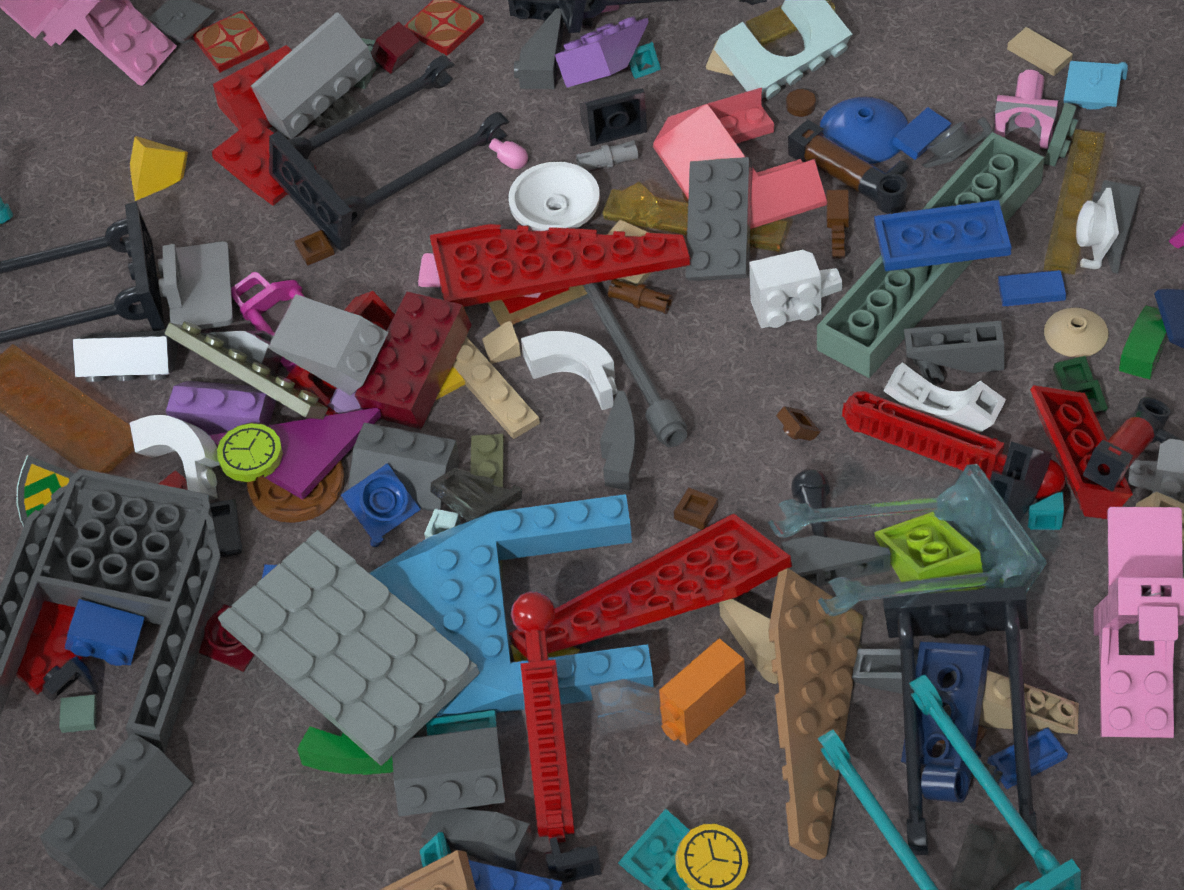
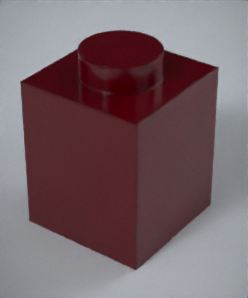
[371,21,420,74]

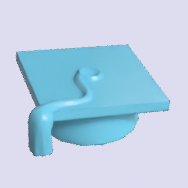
[1064,61,1128,109]

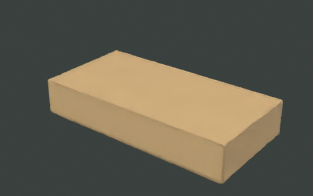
[1007,27,1073,76]

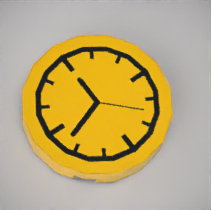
[675,824,748,890]

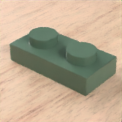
[1044,103,1078,166]

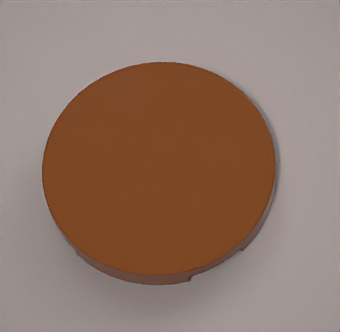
[247,460,345,523]

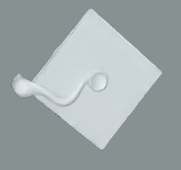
[1076,188,1119,269]

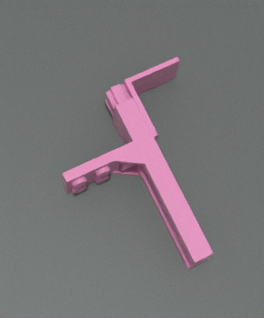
[0,0,177,86]

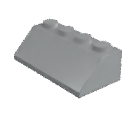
[251,12,376,139]

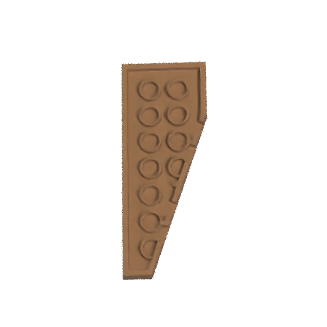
[768,568,863,860]

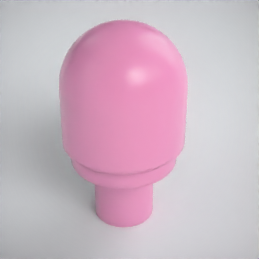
[489,138,528,169]

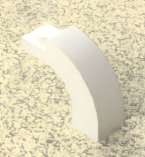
[521,331,617,410]
[883,362,1006,433]
[130,415,220,501]

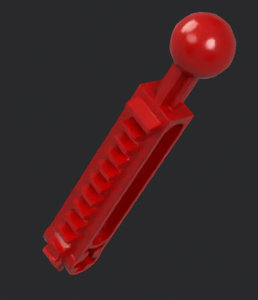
[842,391,1066,500]
[511,591,575,843]

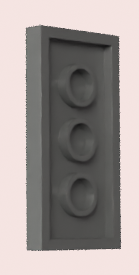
[686,157,752,281]

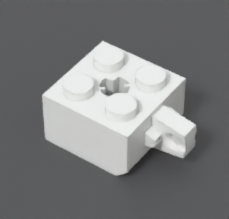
[749,250,842,328]

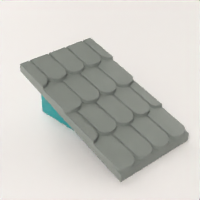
[218,530,480,766]

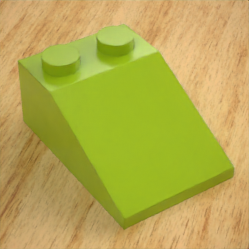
[874,511,985,594]

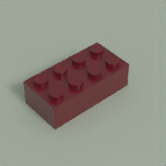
[355,291,472,430]

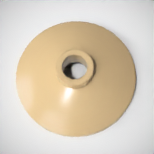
[1044,308,1108,358]

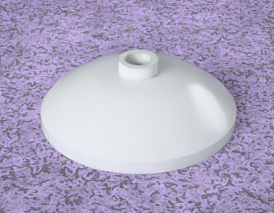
[509,162,600,231]

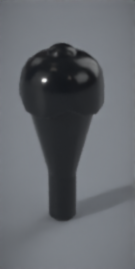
[791,469,830,538]

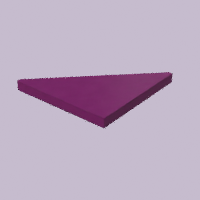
[209,408,381,500]

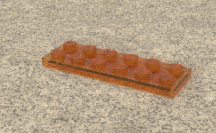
[0,344,135,474]

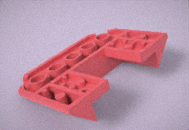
[653,87,827,229]

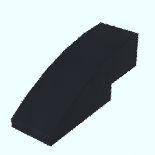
[974,441,1053,545]

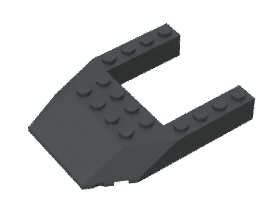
[0,469,221,753]

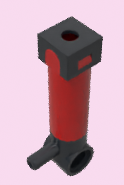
[1082,397,1184,492]

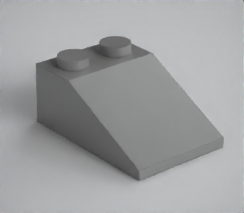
[268,294,389,395]

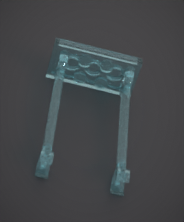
[768,464,1047,616]

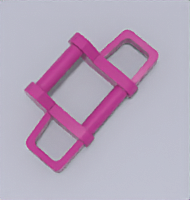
[231,272,305,372]

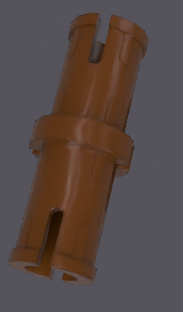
[608,279,673,314]

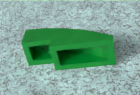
[1119,305,1168,380]
[297,726,393,775]

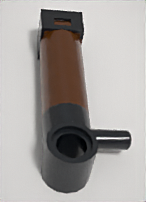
[788,119,908,214]

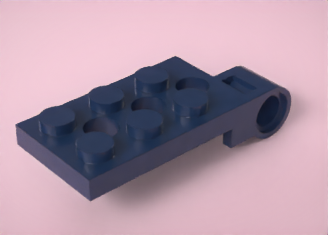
[901,641,990,803]

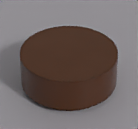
[786,89,816,117]

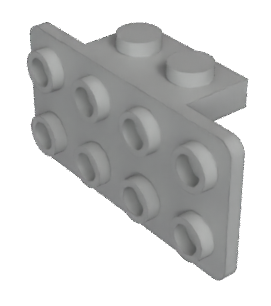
[158,241,233,329]

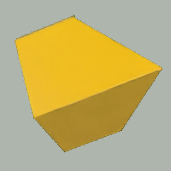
[130,136,188,201]

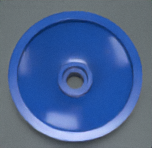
[820,97,908,164]

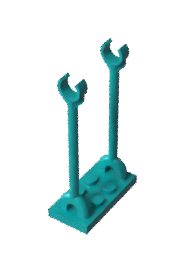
[817,675,1081,890]

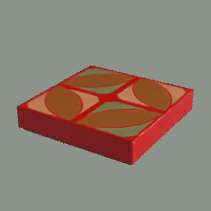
[404,0,484,56]
[193,11,270,73]

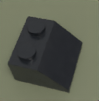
[579,88,647,146]

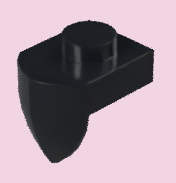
[42,656,99,701]

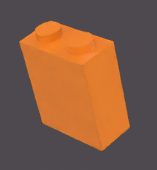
[659,638,746,746]

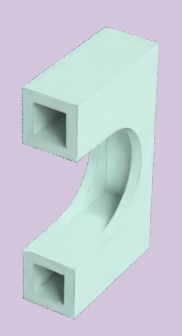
[714,0,852,100]

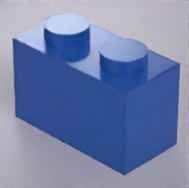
[65,599,145,666]

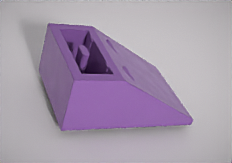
[555,16,649,87]

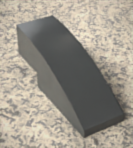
[600,390,637,491]
[851,649,957,694]

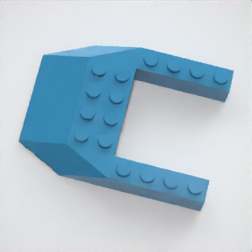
[370,494,654,717]

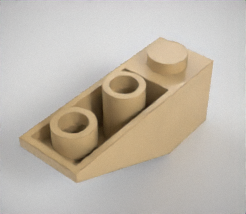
[979,670,1079,734]

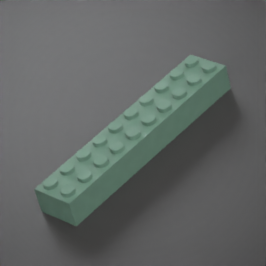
[817,132,1044,378]

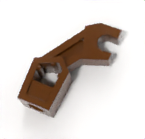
[826,190,849,259]

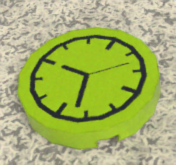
[217,423,283,482]

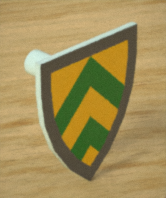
[17,455,74,527]

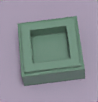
[59,695,97,733]

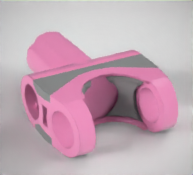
[994,70,1058,149]

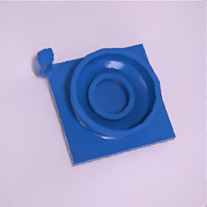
[340,463,421,547]

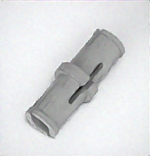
[576,140,638,171]

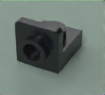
[545,837,602,884]

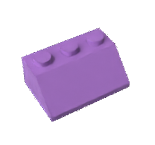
[166,381,276,435]

